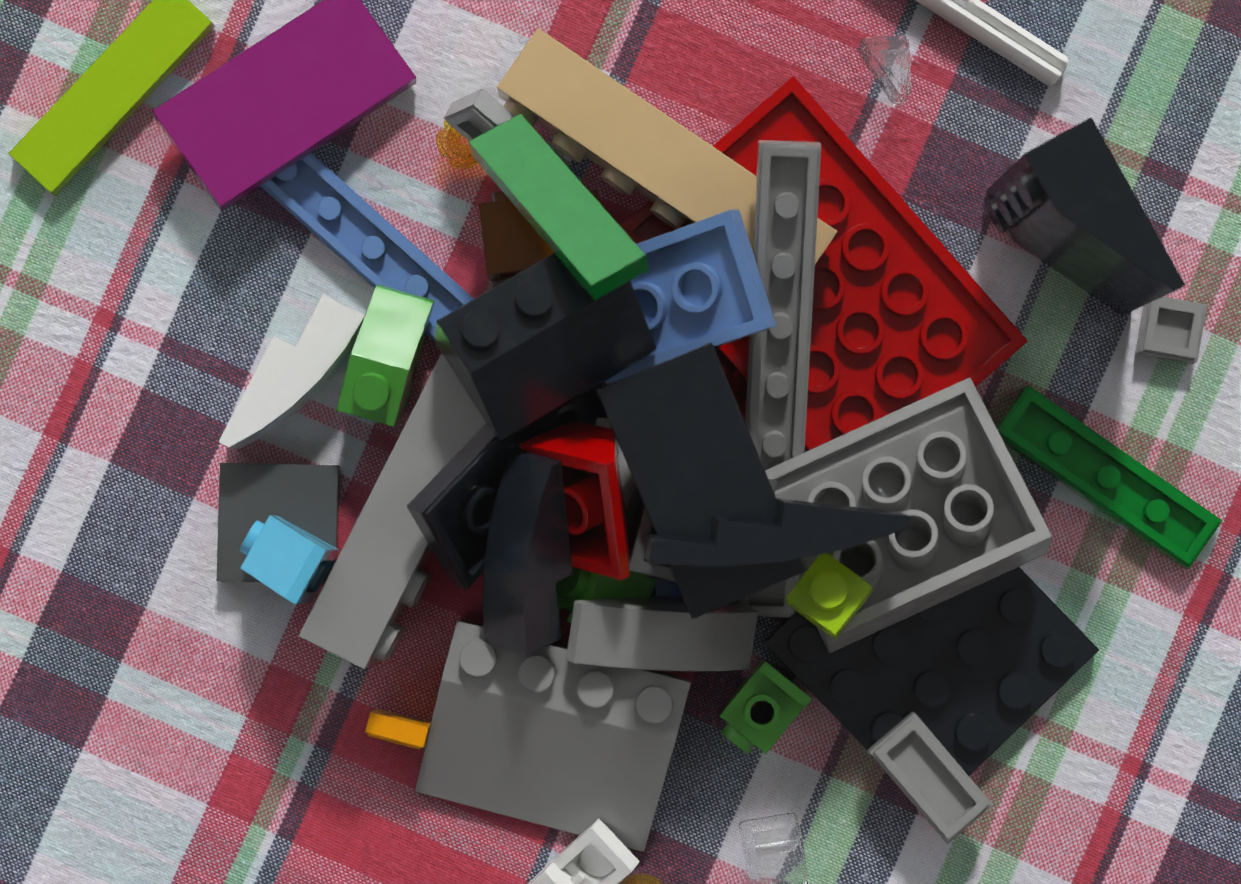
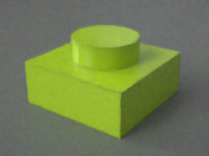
[786,553,873,640]

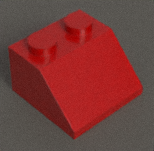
[520,420,630,580]

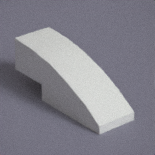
[219,294,365,450]

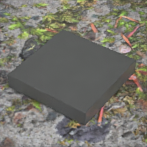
[216,463,340,584]

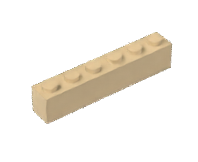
[497,28,838,264]

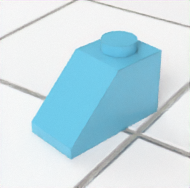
[240,515,340,605]

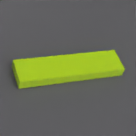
[8,0,215,196]

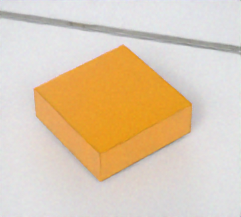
[365,708,431,750]

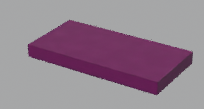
[152,0,416,212]

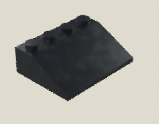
[985,117,1185,316]

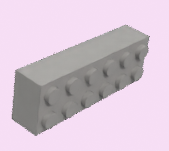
[299,353,486,669]

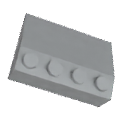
[765,377,1052,653]
[415,619,691,852]

